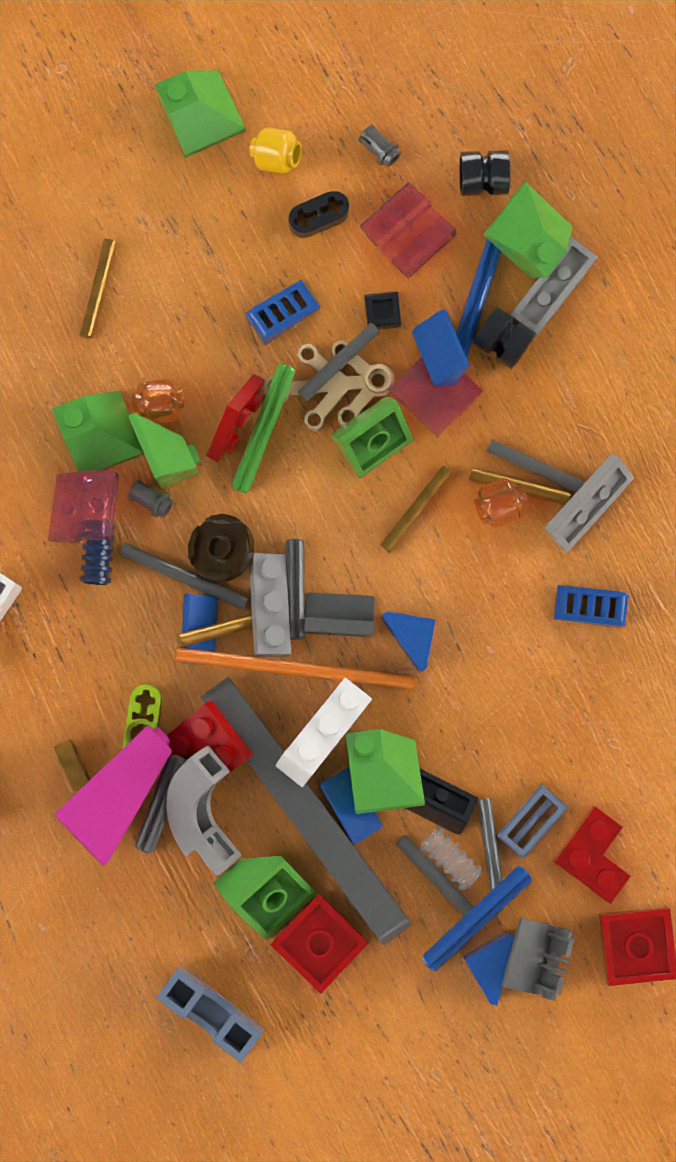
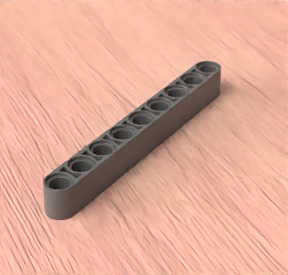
[200,677,412,946]

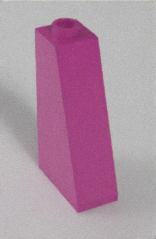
[54,726,172,866]

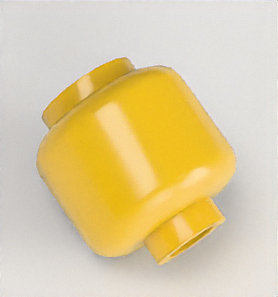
[250,127,302,175]

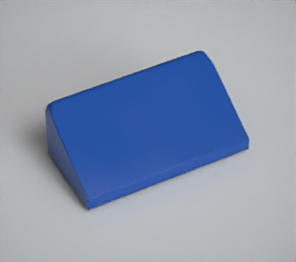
[412,309,469,387]
[182,594,217,665]
[319,767,383,845]

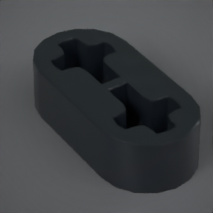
[288,191,349,238]

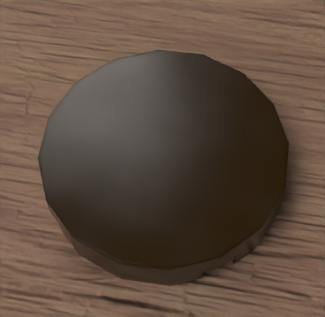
[188,514,254,583]

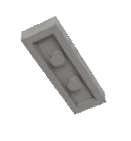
[510,237,598,338]
[544,454,634,553]
[249,553,291,657]

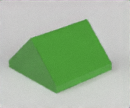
[330,397,414,479]

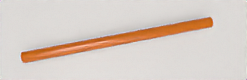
[175,647,415,690]

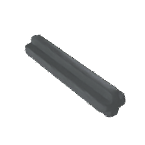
[286,539,305,640]
[135,755,187,853]

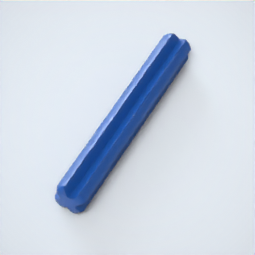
[456,239,501,358]
[422,866,532,971]

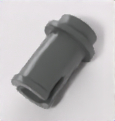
[358,124,401,167]
[128,480,174,518]

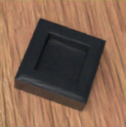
[364,292,401,329]

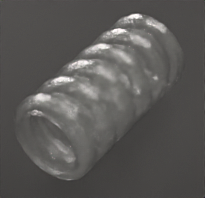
[419,827,482,890]

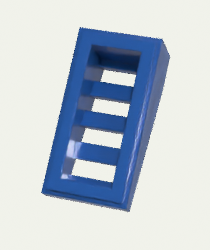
[245,280,320,345]
[553,585,629,628]

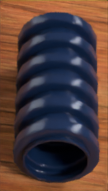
[80,521,115,585]

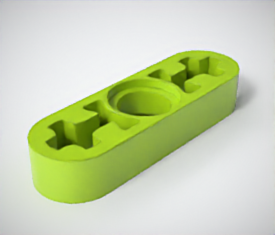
[122,684,162,749]

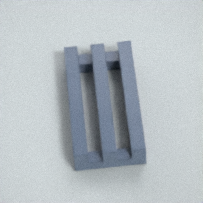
[496,784,568,859]

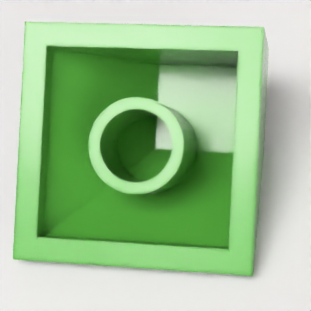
[155,70,246,158]
[483,182,573,278]
[52,391,144,478]
[128,413,201,489]
[345,729,425,814]
[213,856,318,940]

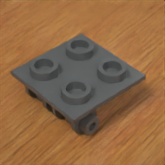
[501,917,575,1001]

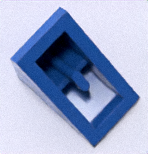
[381,611,435,673]
[463,931,514,1006]

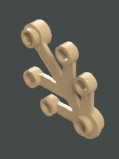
[264,341,395,432]

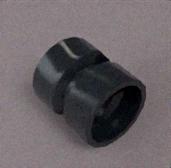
[459,150,510,196]
[473,306,536,370]

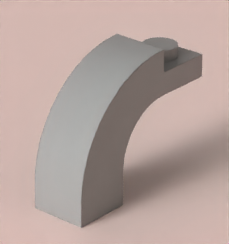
[166,745,242,876]

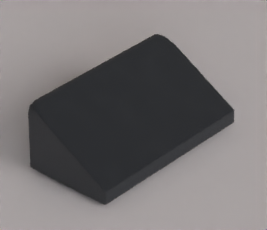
[405,768,478,835]

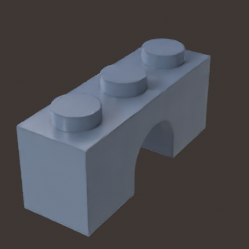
[156,964,264,1063]

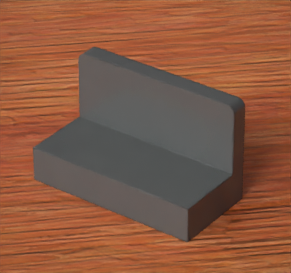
[304,592,375,638]

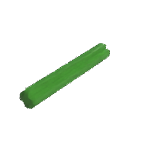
[232,363,295,493]

